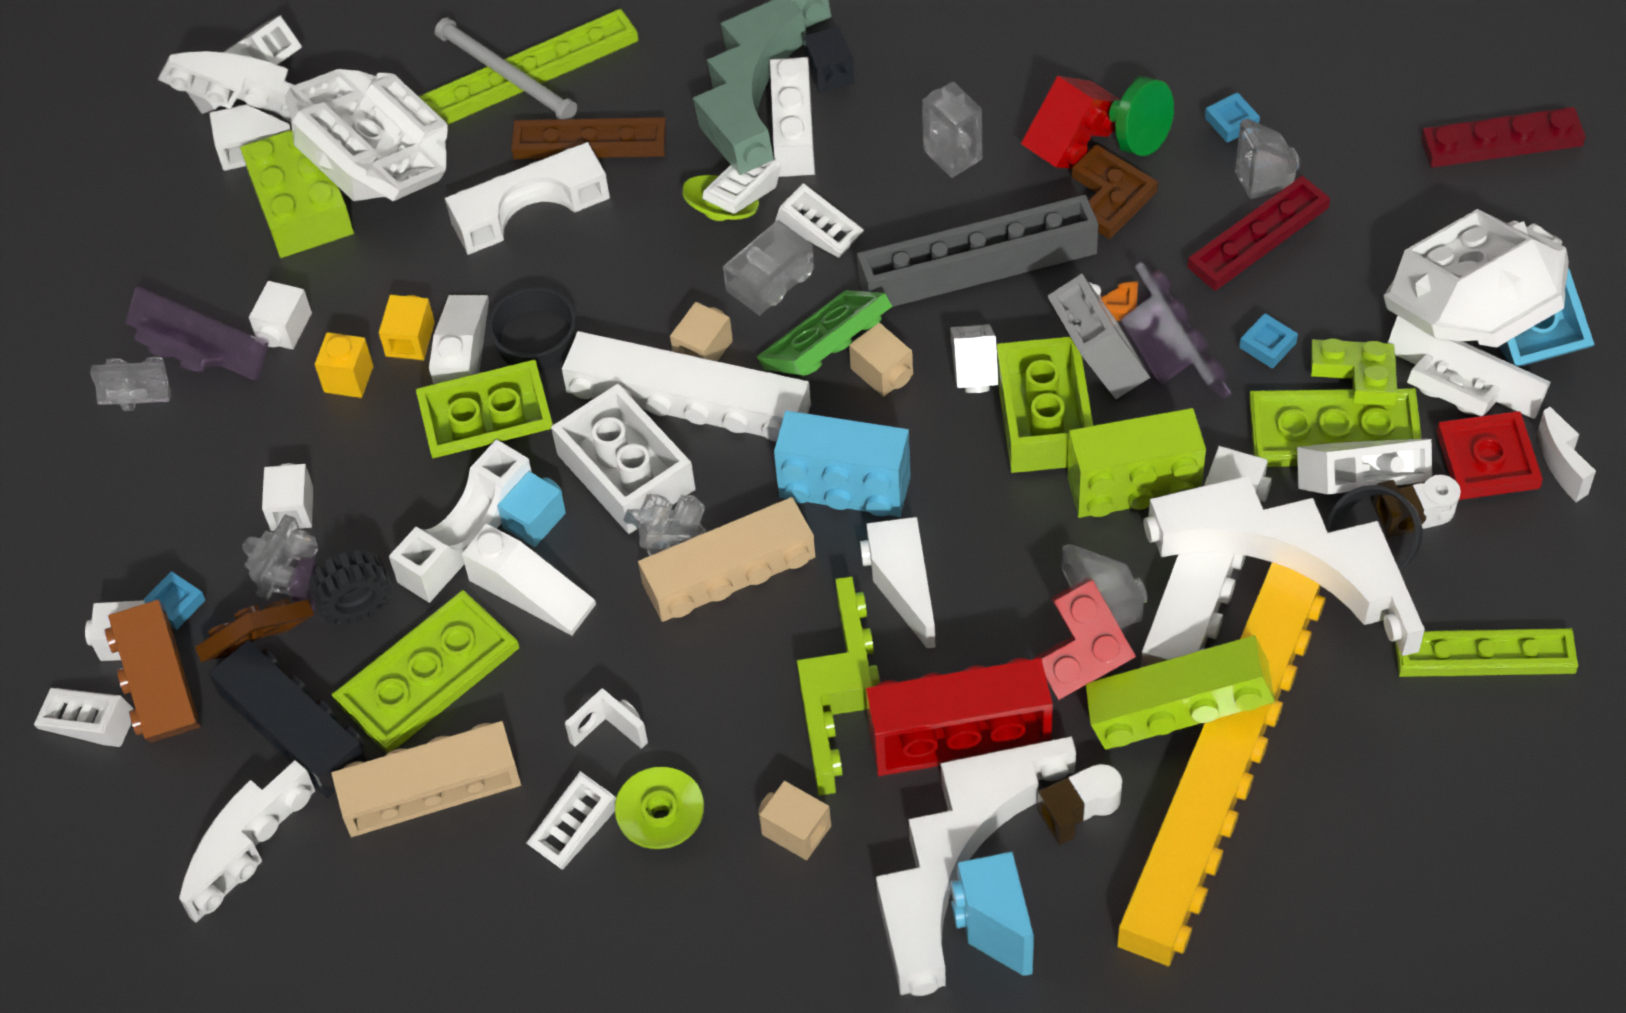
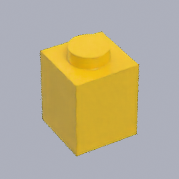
[379,295,435,360]
[315,332,374,398]

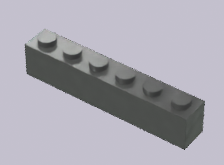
[857,195,1098,307]

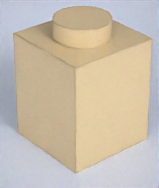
[670,302,733,362]
[849,323,913,397]
[758,781,831,860]

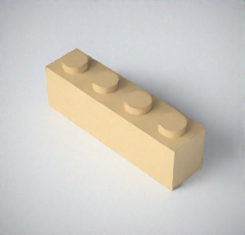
[638,497,816,622]
[331,721,521,837]

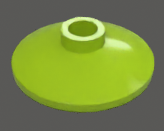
[682,175,759,221]
[615,767,704,849]

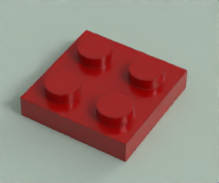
[1436,411,1543,500]

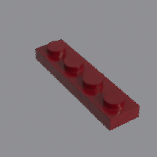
[1421,107,1585,168]
[1187,175,1330,291]

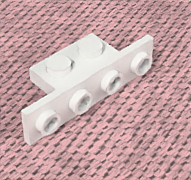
[1387,316,1551,419]

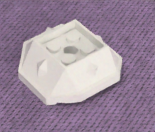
[284,69,448,201]
[1384,209,1569,347]

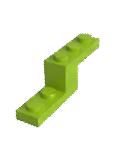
[797,577,880,796]

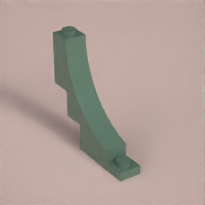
[693,0,831,175]

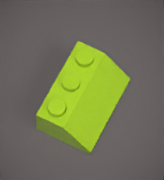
[416,360,553,459]

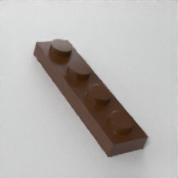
[511,117,667,159]

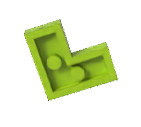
[1311,339,1397,406]

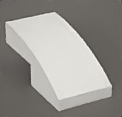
[1537,407,1596,502]

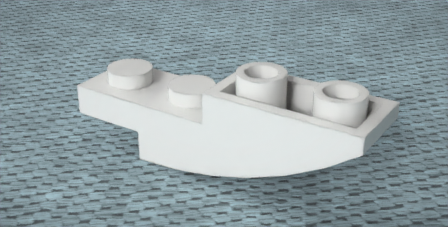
[158,51,294,122]
[179,761,315,923]

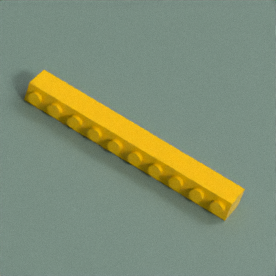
[1117,562,1326,966]

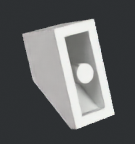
[210,105,291,171]
[950,324,999,393]

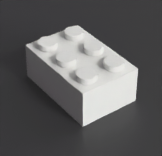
[551,384,696,534]

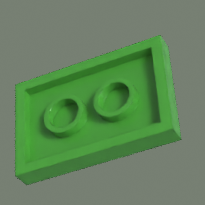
[756,290,892,376]

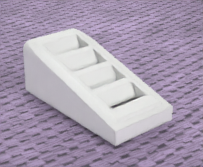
[702,159,781,214]
[775,183,864,258]
[34,688,134,747]
[527,772,616,870]

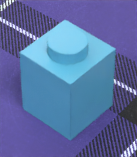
[497,471,566,547]

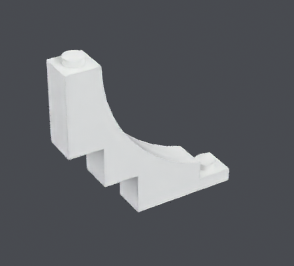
[1143,475,1425,656]
[876,737,1076,996]

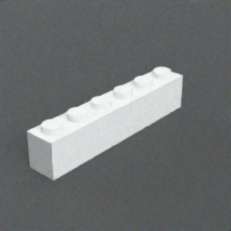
[562,331,811,442]
[1141,446,1272,667]

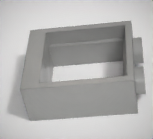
[1048,274,1150,399]

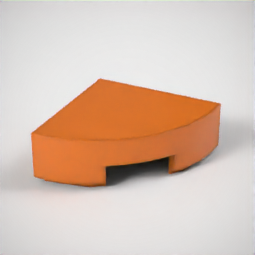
[1101,281,1138,322]

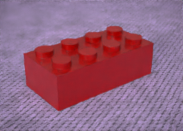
[866,658,1053,776]

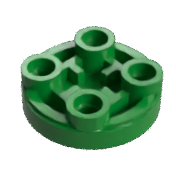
[1109,76,1174,156]

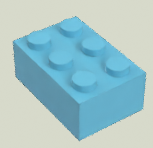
[774,410,911,517]

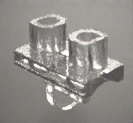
[90,357,172,411]
[623,494,708,556]
[242,514,318,599]

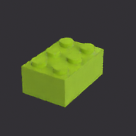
[240,130,354,259]
[997,337,1093,473]
[1067,408,1206,518]

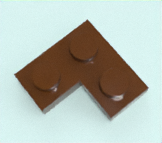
[1072,145,1158,240]
[195,598,315,663]

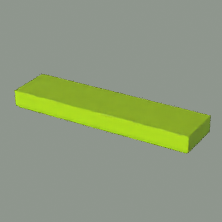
[1395,628,1578,677]

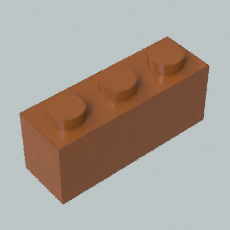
[105,599,201,743]

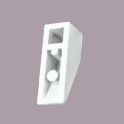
[429,295,489,384]
[1297,439,1432,494]
[860,517,935,648]
[462,523,596,636]

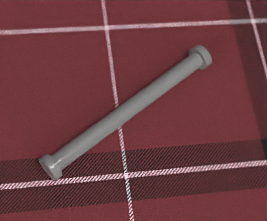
[435,17,577,119]

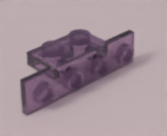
[1121,262,1230,398]
[125,286,269,380]

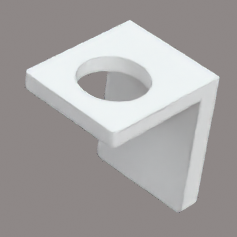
[565,688,648,749]

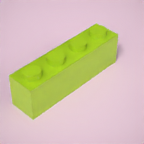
[1086,635,1275,750]

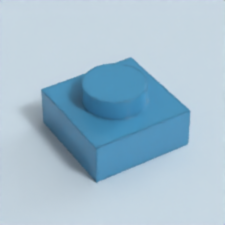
[1205,92,1260,143]
[1240,313,1298,369]
[144,571,205,630]

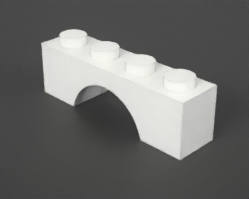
[445,142,610,255]
[389,439,532,603]

